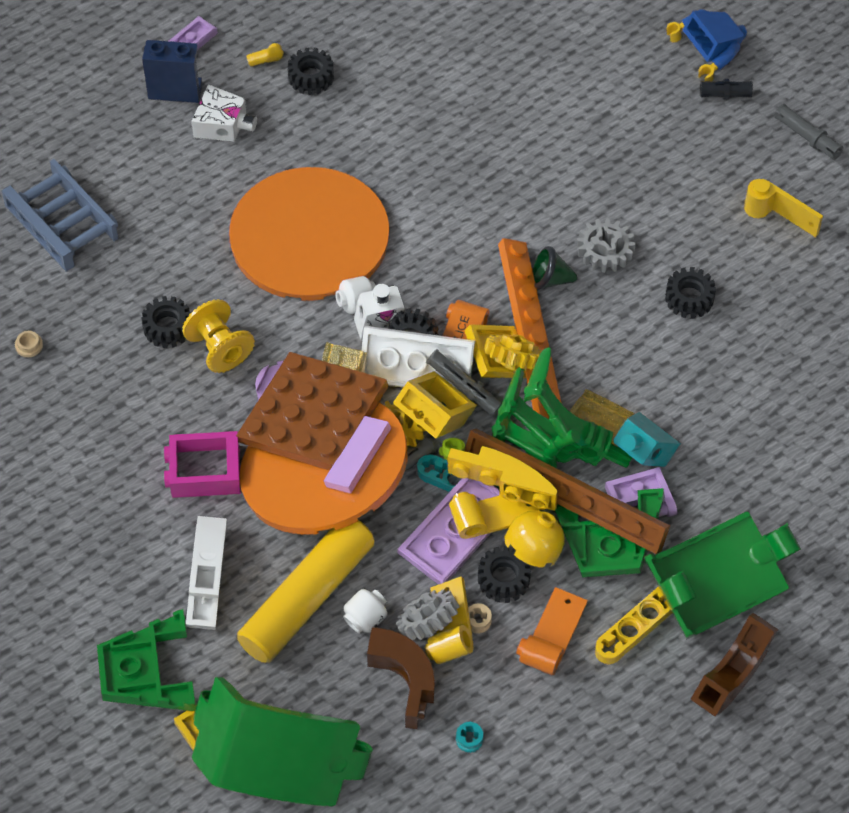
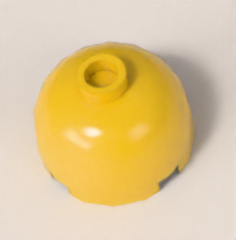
[504,511,565,567]

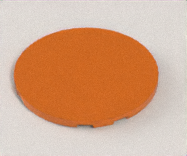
[229,167,389,301]
[240,402,408,535]

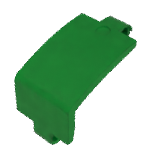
[644,512,801,640]
[192,677,373,807]

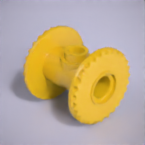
[182,299,255,373]

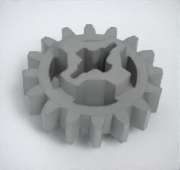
[576,218,635,273]
[396,589,459,641]

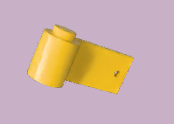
[744,179,823,238]
[449,492,540,539]
[425,577,473,664]

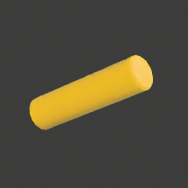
[237,520,375,663]

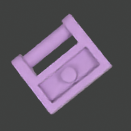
[605,467,677,517]

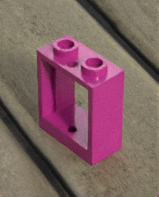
[164,431,241,498]

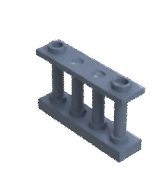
[2,159,118,272]

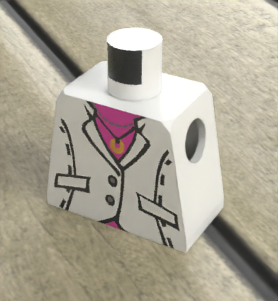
[192,85,257,141]
[354,284,411,341]

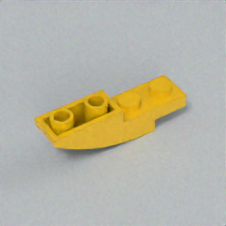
[448,446,557,511]

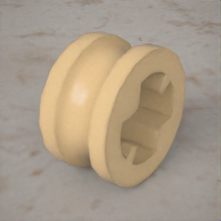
[468,603,492,633]

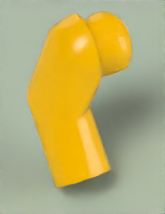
[247,43,284,67]

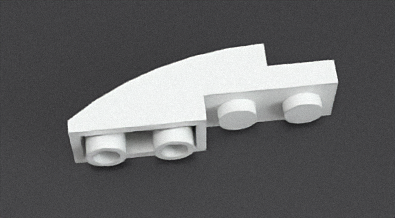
[186,516,227,630]

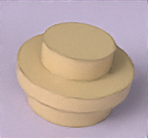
[15,331,43,357]

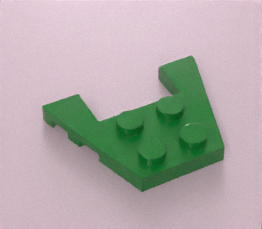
[555,488,665,578]
[97,609,196,711]

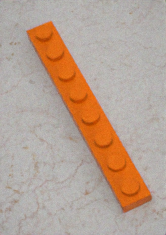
[498,238,562,419]

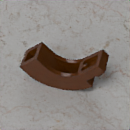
[690,613,779,717]
[367,627,435,729]

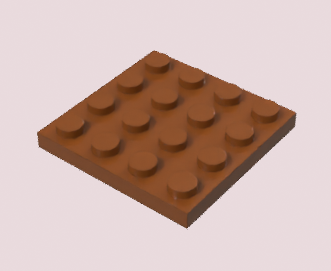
[236,352,389,470]

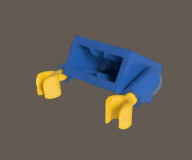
[666,9,747,81]

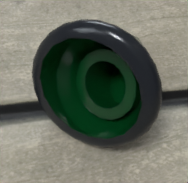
[532,246,578,290]

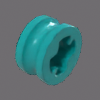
[456,722,483,753]

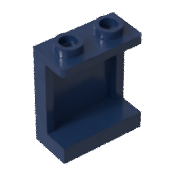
[142,40,203,103]

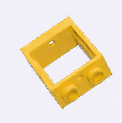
[393,371,477,439]

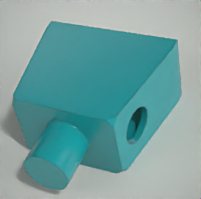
[613,412,681,467]

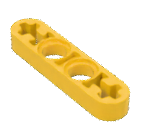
[595,586,672,664]

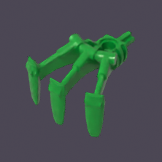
[491,347,633,468]

